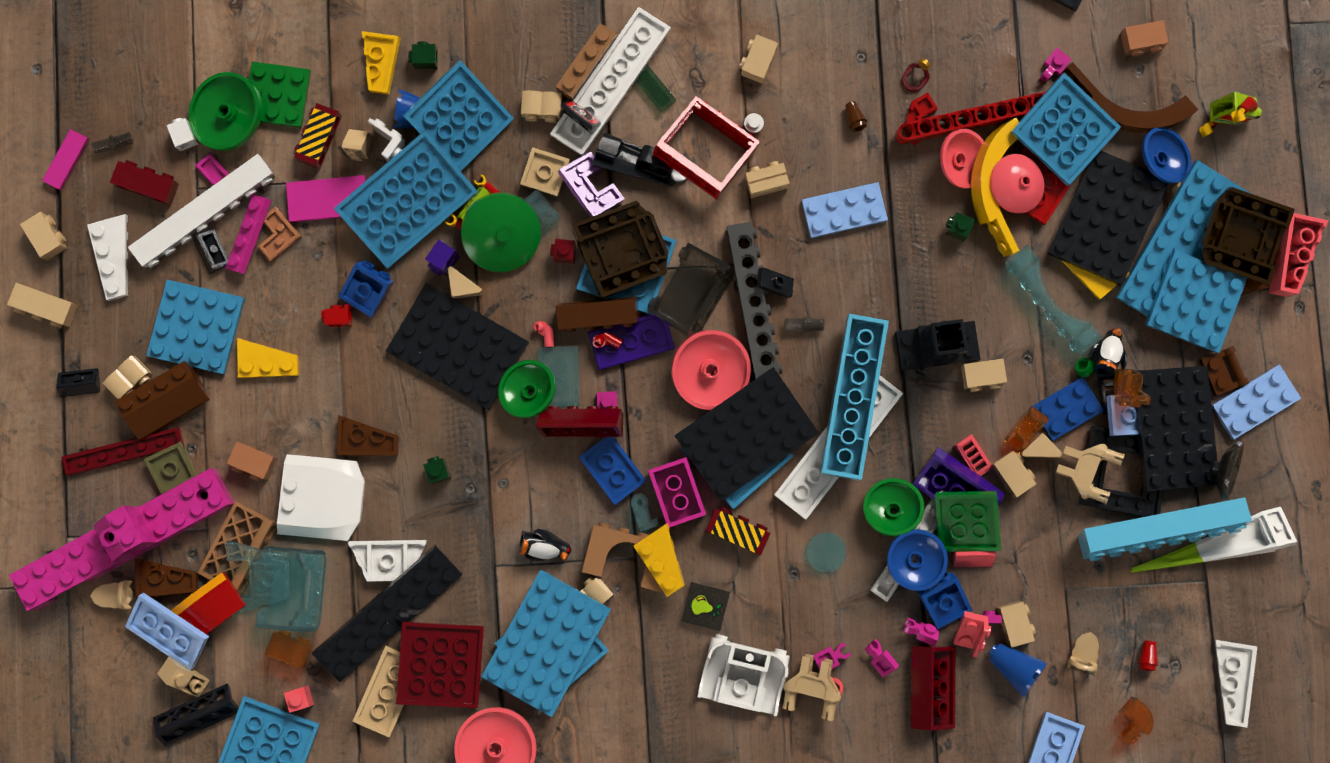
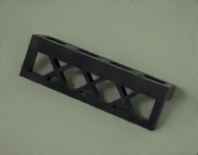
[153,683,239,747]

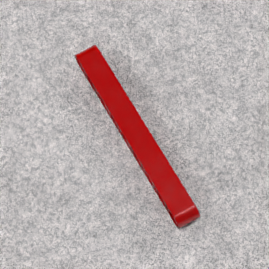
[895,91,1046,144]

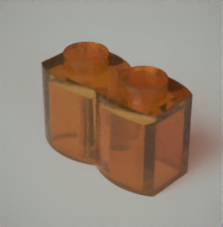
[264,629,314,669]

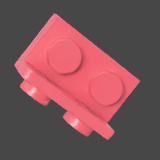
[953,611,991,658]

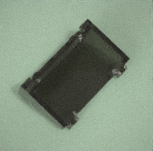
[647,243,733,337]

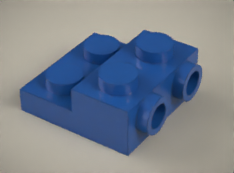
[338,261,394,317]
[917,572,973,630]

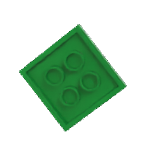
[249,62,311,128]
[935,491,1001,552]

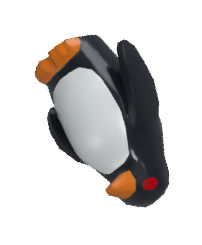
[1088,328,1127,378]
[519,529,571,561]

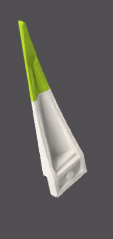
[1131,507,1297,573]

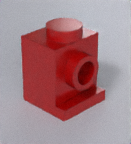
[321,304,352,327]

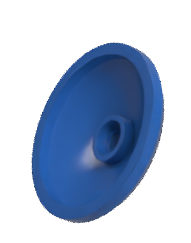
[1142,127,1192,184]
[887,529,948,591]

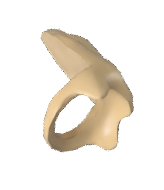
[90,580,133,610]
[1067,632,1099,676]

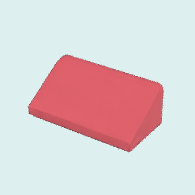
[952,551,996,567]

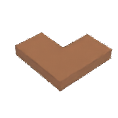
[258,206,302,262]

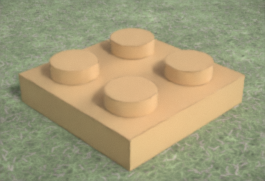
[520,147,570,198]

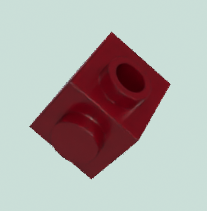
[550,239,576,264]

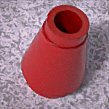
[1138,641,1158,671]

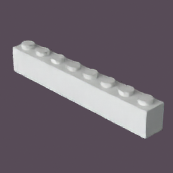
[128,154,275,268]

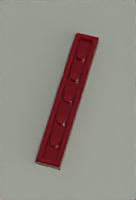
[61,427,185,476]

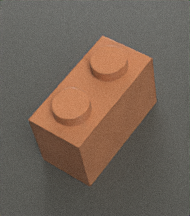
[1120,20,1169,57]
[227,441,277,482]

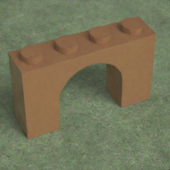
[582,522,661,592]

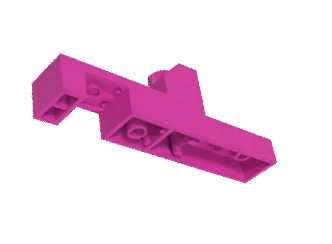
[9,468,234,611]

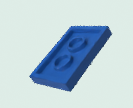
[1031,377,1104,441]
[579,437,647,505]

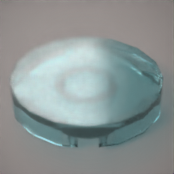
[806,532,846,572]

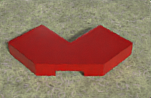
[904,92,938,146]

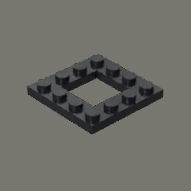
[1078,425,1164,517]

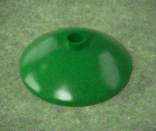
[498,360,556,418]
[863,478,924,537]

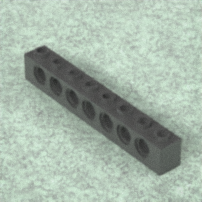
[726,222,782,380]

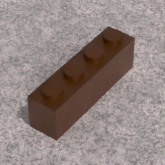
[556,296,639,332]

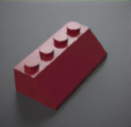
[536,406,624,437]
[910,646,956,731]

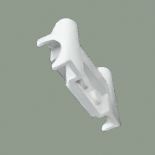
[697,634,790,716]

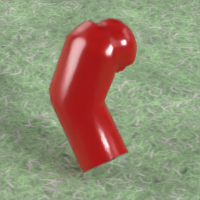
[592,332,623,349]

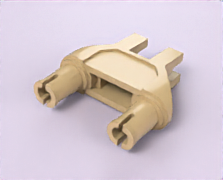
[1056,444,1125,504]
[782,654,841,721]

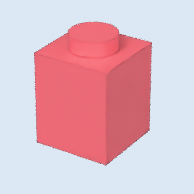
[284,685,314,713]

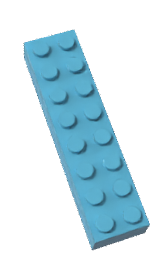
[819,314,889,481]
[1078,497,1252,561]

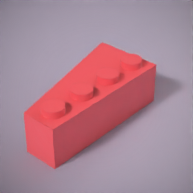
[1269,213,1329,297]

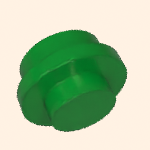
[1075,358,1095,377]

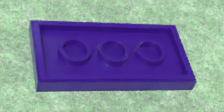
[588,311,675,371]

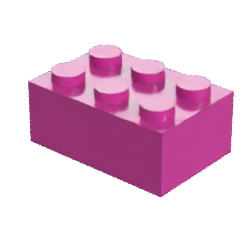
[648,457,706,528]

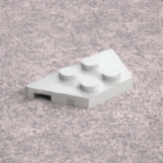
[348,540,427,581]

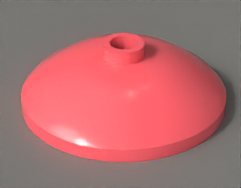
[940,129,984,189]
[990,154,1044,214]

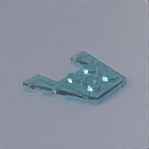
[225,541,292,615]

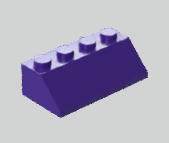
[912,447,1004,506]

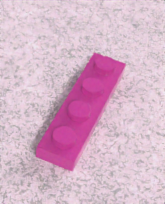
[226,195,271,274]

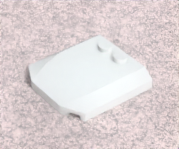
[277,454,365,541]

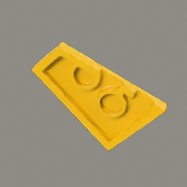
[362,31,401,95]
[237,338,299,378]
[634,523,685,597]

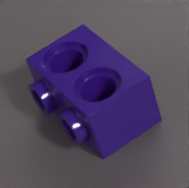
[425,239,460,276]

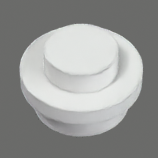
[744,113,764,133]

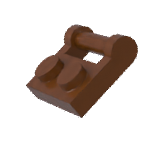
[1199,346,1250,396]

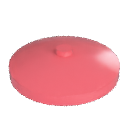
[671,330,751,410]
[454,707,537,763]

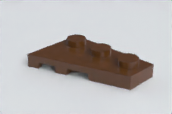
[337,415,399,456]
[135,558,198,599]

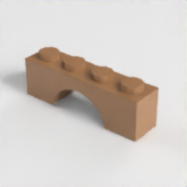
[556,23,617,100]

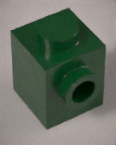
[408,41,438,69]
[945,212,975,241]
[423,456,452,484]

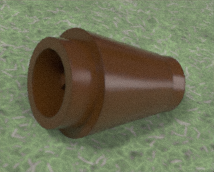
[845,101,867,132]

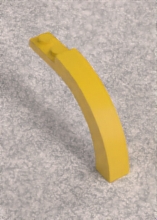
[971,117,1020,257]

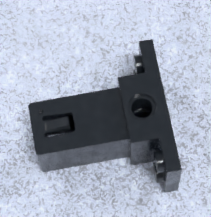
[895,319,981,371]

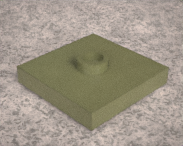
[143,442,198,494]

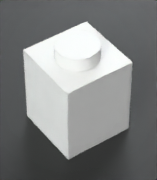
[167,118,198,151]

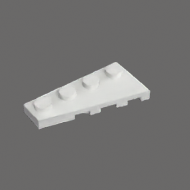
[87,214,128,301]
[1215,640,1257,728]

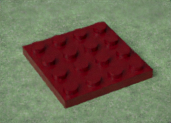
[396,621,484,708]

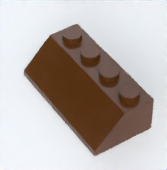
[114,361,210,440]

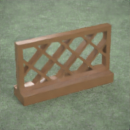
[198,501,277,595]

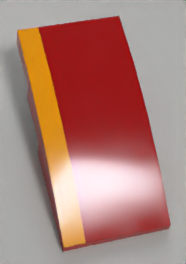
[171,572,247,635]

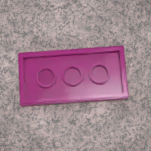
[286,175,366,223]

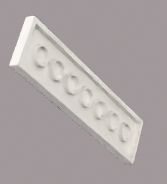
[550,7,671,156]
[774,376,903,520]

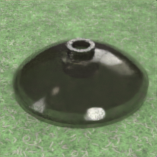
[1213,441,1244,501]

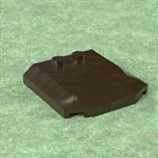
[1200,187,1295,285]
[572,201,668,299]

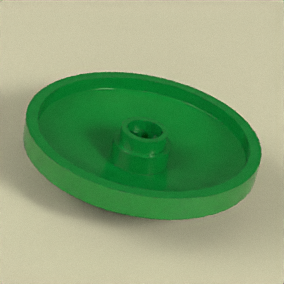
[189,72,262,151]
[461,192,541,272]

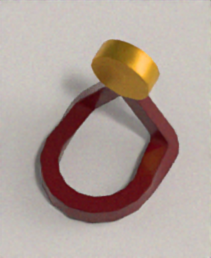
[902,58,931,92]

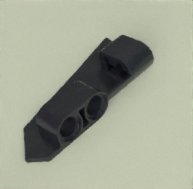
[591,132,687,186]

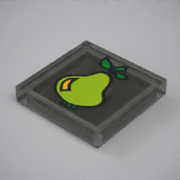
[681,582,730,631]

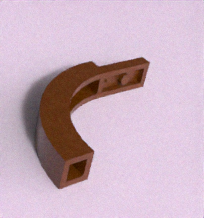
[1063,62,1199,133]

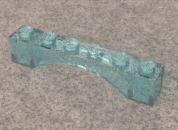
[1006,244,1103,355]

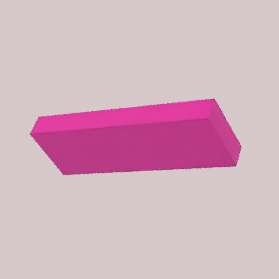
[42,129,90,191]

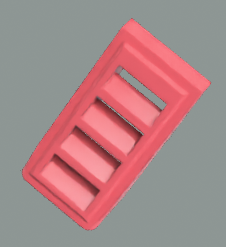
[953,434,993,476]

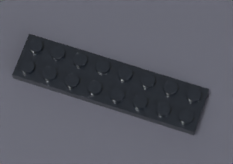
[312,545,462,682]

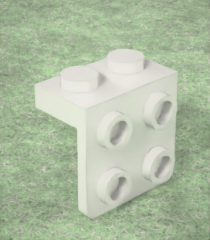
[368,118,406,162]

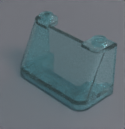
[255,546,327,632]

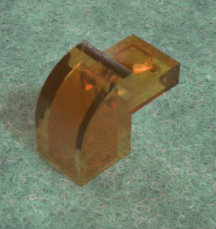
[1114,369,1151,407]
[1004,407,1049,453]
[1118,697,1154,745]

